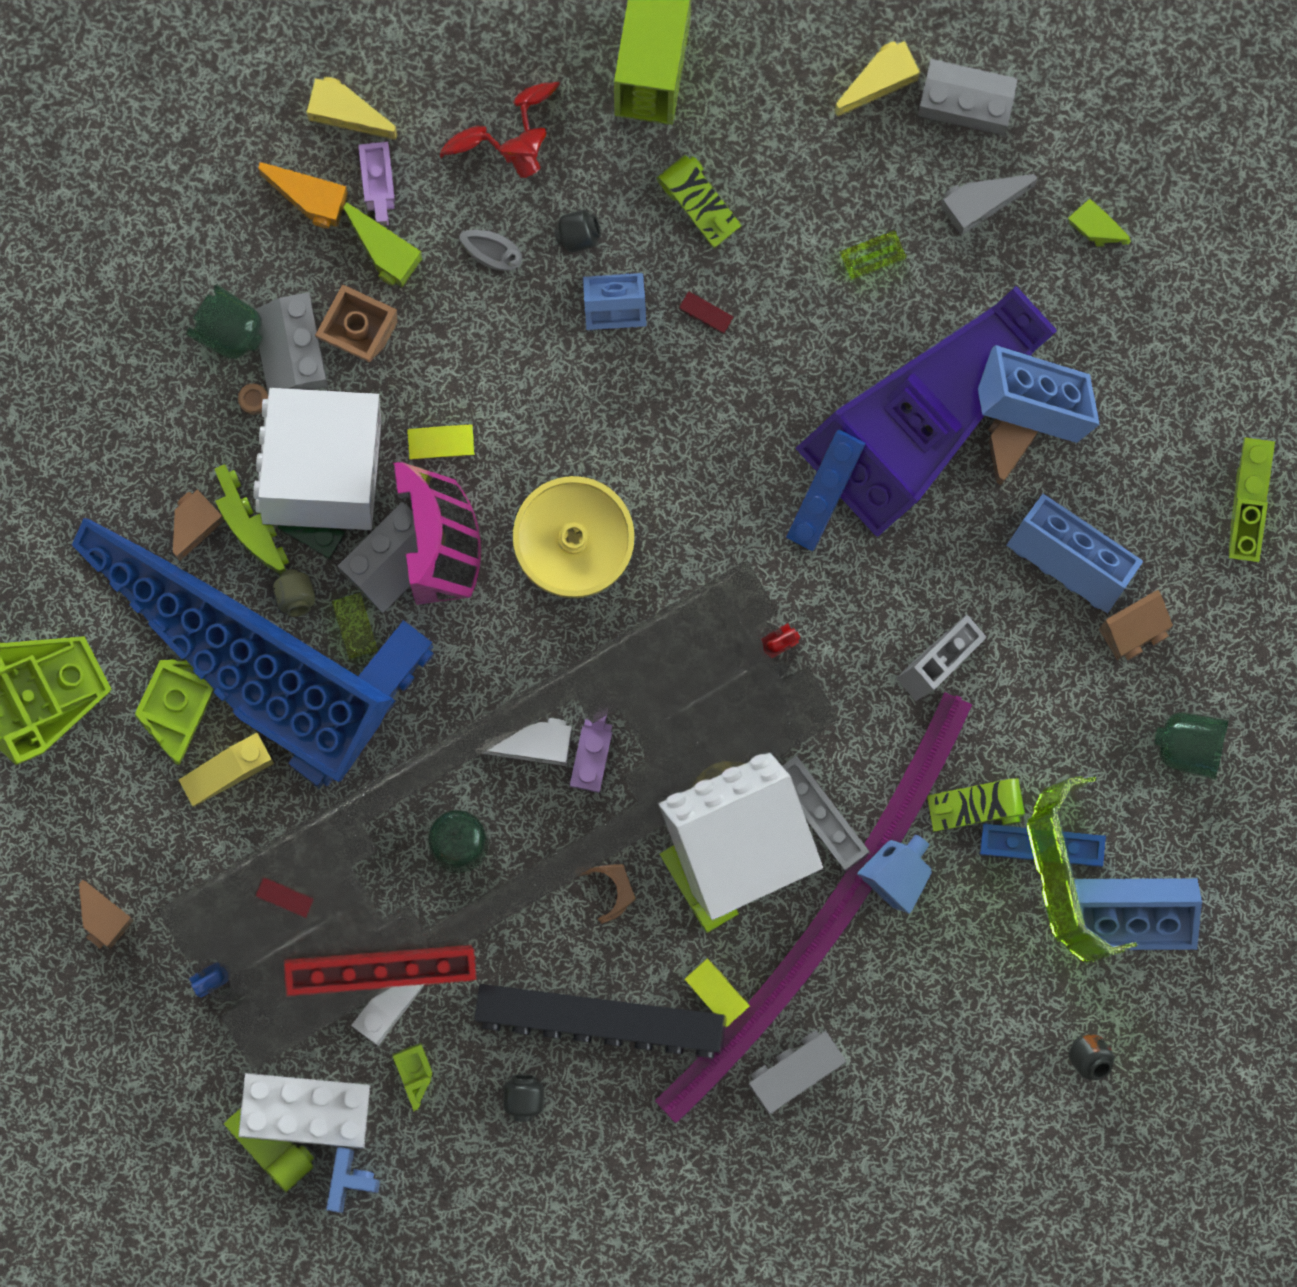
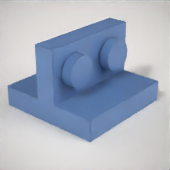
[583,273,646,330]
[327,1147,380,1213]

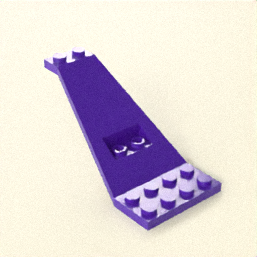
[795,286,1057,537]

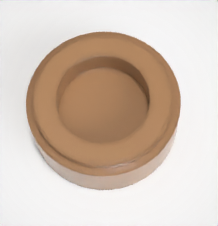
[238,384,268,415]

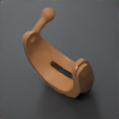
[574,864,636,924]

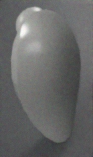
[459,229,522,271]

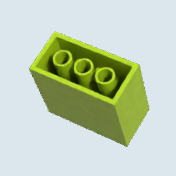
[614,0,691,125]

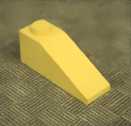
[835,41,920,116]
[307,77,397,140]
[179,733,274,807]

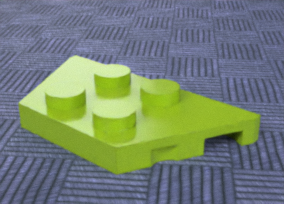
[135,659,215,766]

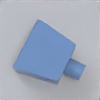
[857,835,932,914]

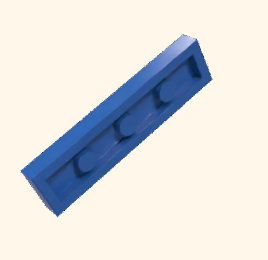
[786,430,866,551]
[980,824,1106,867]

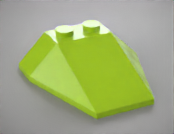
[0,636,112,765]

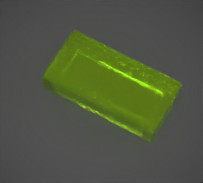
[331,592,378,660]

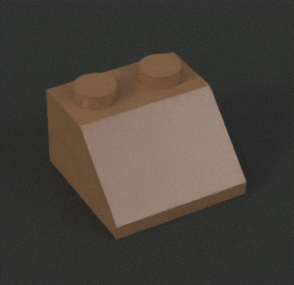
[315,284,398,363]
[1099,590,1173,661]

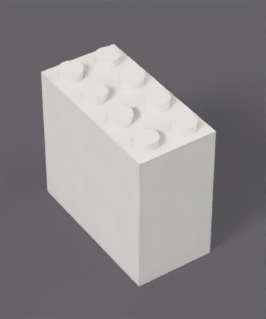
[254,388,381,530]
[659,753,823,920]

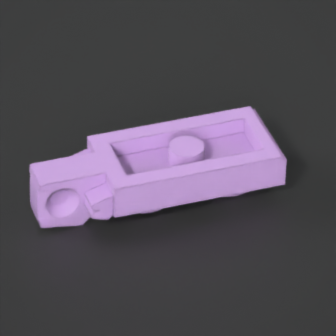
[358,142,395,226]
[570,705,612,793]

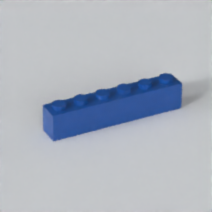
[288,620,434,789]

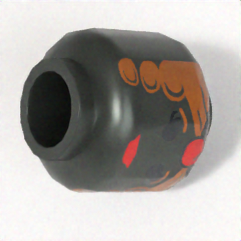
[1069,1034,1115,1080]

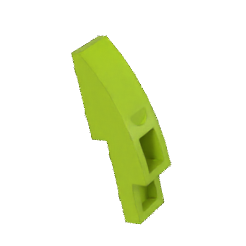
[1228,437,1275,562]
[214,464,289,575]

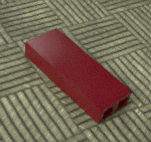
[679,291,734,335]
[255,877,314,918]

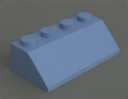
[978,345,1100,443]
[1006,494,1143,614]
[1073,878,1202,950]

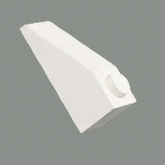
[475,718,572,766]
[351,985,424,1046]

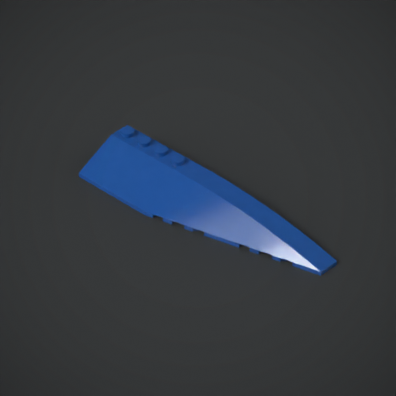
[72,518,393,782]

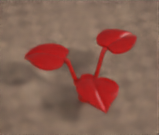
[439,81,560,178]

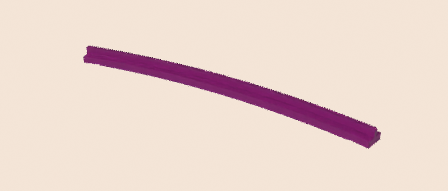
[655,692,972,1124]

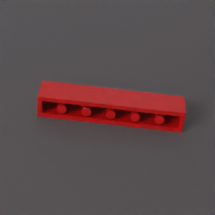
[284,945,476,996]

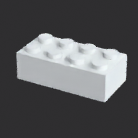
[238,1073,370,1149]

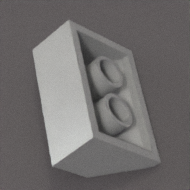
[918,59,1018,136]
[252,292,328,396]
[338,502,444,613]

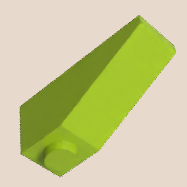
[343,202,422,287]

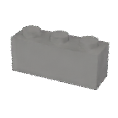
[748,1030,847,1115]

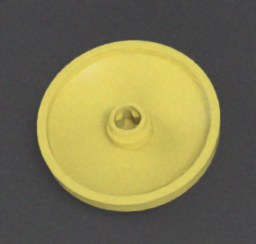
[513,476,635,598]

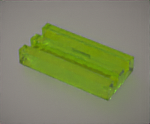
[839,230,906,281]

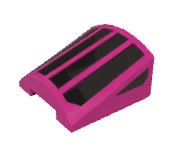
[394,462,481,605]

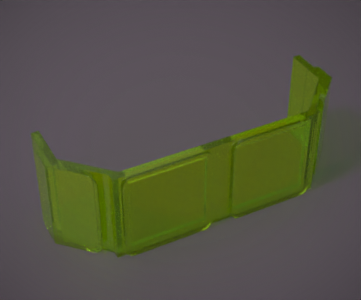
[1027,776,1137,963]

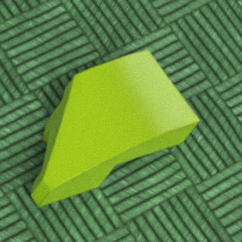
[1068,199,1131,247]
[392,1043,433,1111]

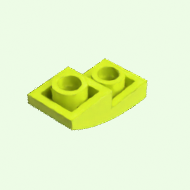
[407,425,474,460]
[685,958,750,1027]

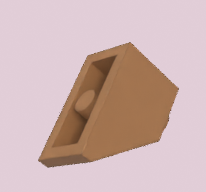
[988,419,1038,486]
[173,489,225,561]
[79,880,134,949]

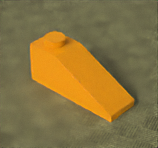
[258,162,348,229]

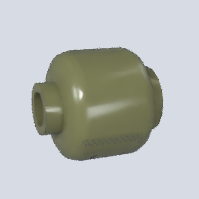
[273,569,316,617]

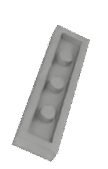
[782,755,870,872]

